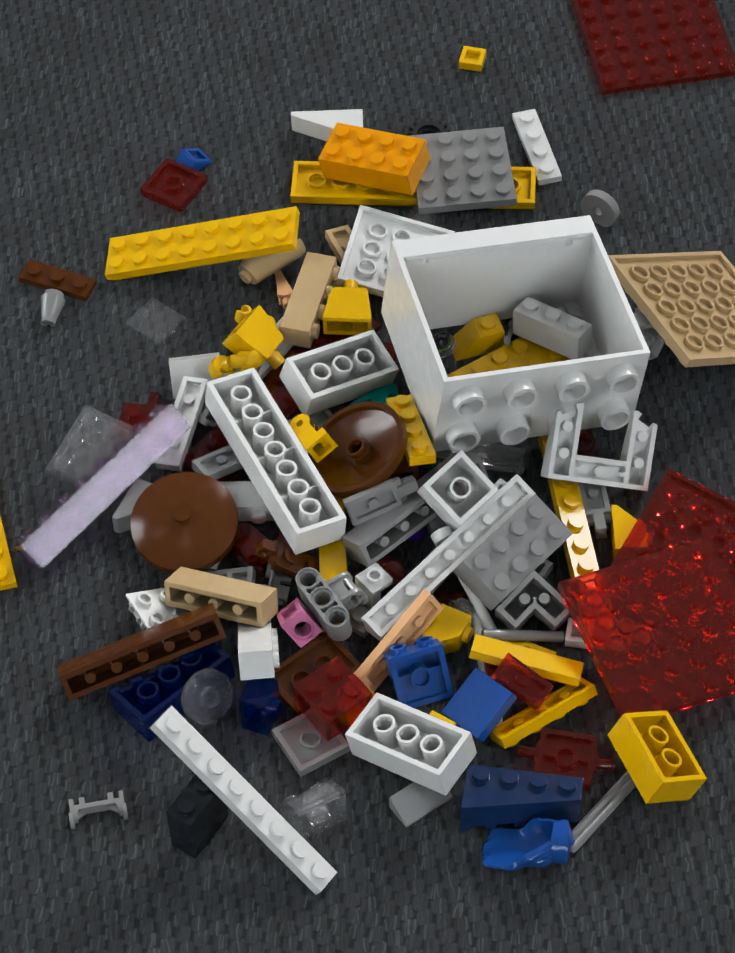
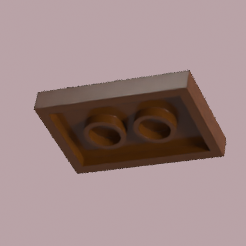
[263,632,361,717]

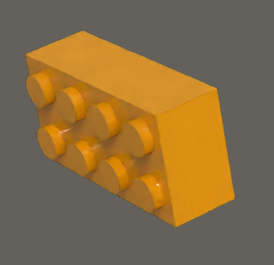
[318,123,431,195]

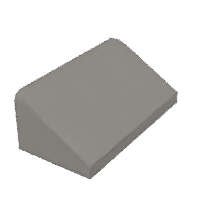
[389,782,453,828]

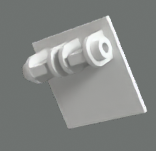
[125,588,188,630]

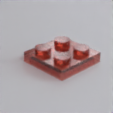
[140,158,208,213]

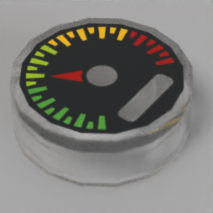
[433,331,457,358]

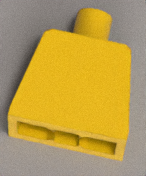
[323,279,372,335]

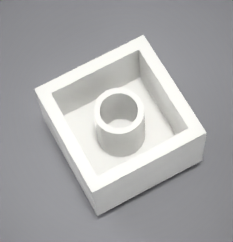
[417,450,499,532]

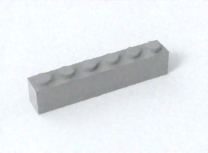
[341,451,489,567]

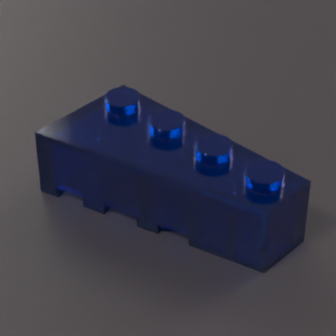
[109,642,235,742]

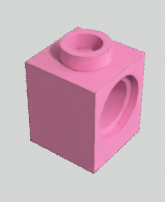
[276,598,322,648]

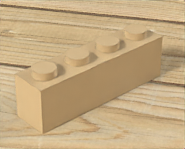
[279,252,340,348]
[164,567,278,628]

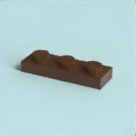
[19,259,97,302]

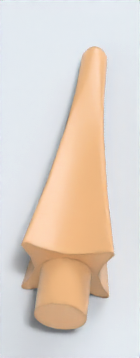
[275,269,293,310]

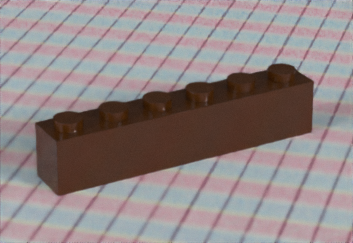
[57,603,226,701]

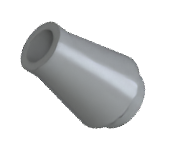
[40,289,66,327]

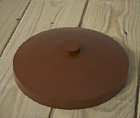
[307,401,408,498]
[130,472,239,574]

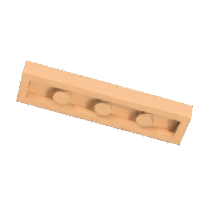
[353,589,443,692]

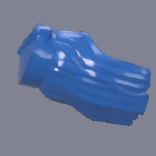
[482,817,575,871]

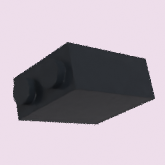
[166,774,229,859]

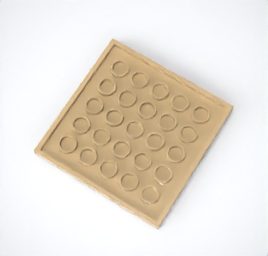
[608,251,735,368]

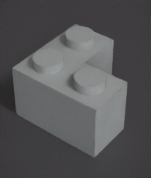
[495,570,574,631]

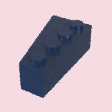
[460,764,584,831]

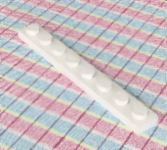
[360,474,536,640]
[150,706,337,895]

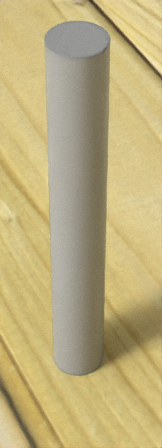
[481,629,564,642]

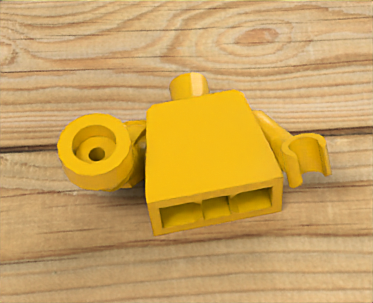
[208,305,285,380]

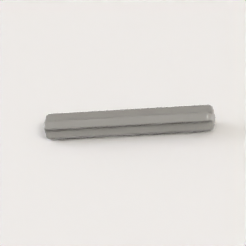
[570,771,636,853]

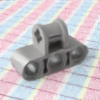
[296,567,365,641]

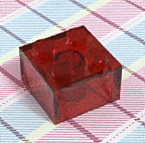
[293,656,373,741]

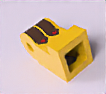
[290,414,338,463]

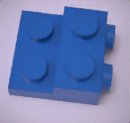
[384,636,454,708]

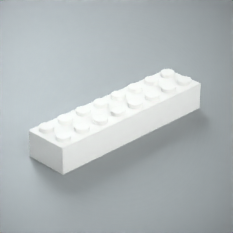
[205,368,347,555]

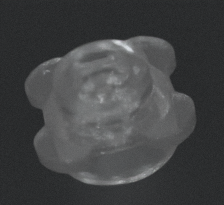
[449,598,475,616]

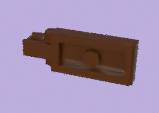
[254,539,320,586]

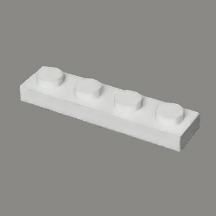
[512,109,562,186]
[154,376,209,472]

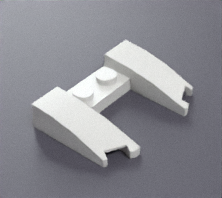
[541,402,658,491]

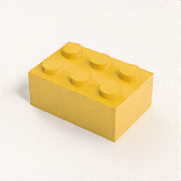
[607,710,707,804]

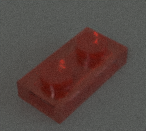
[491,652,554,710]

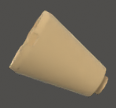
[238,238,306,285]

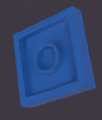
[442,667,518,743]

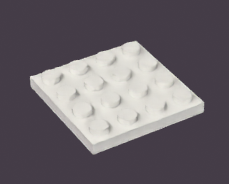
[336,205,455,297]

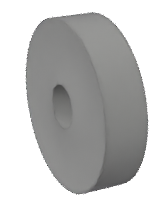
[580,189,620,227]

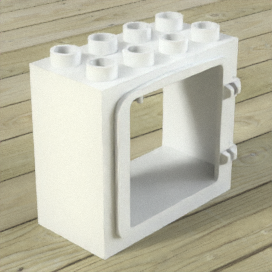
[381,215,650,453]

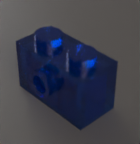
[239,678,282,736]

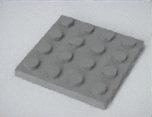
[410,127,517,215]

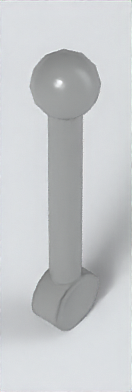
[504,319,513,346]

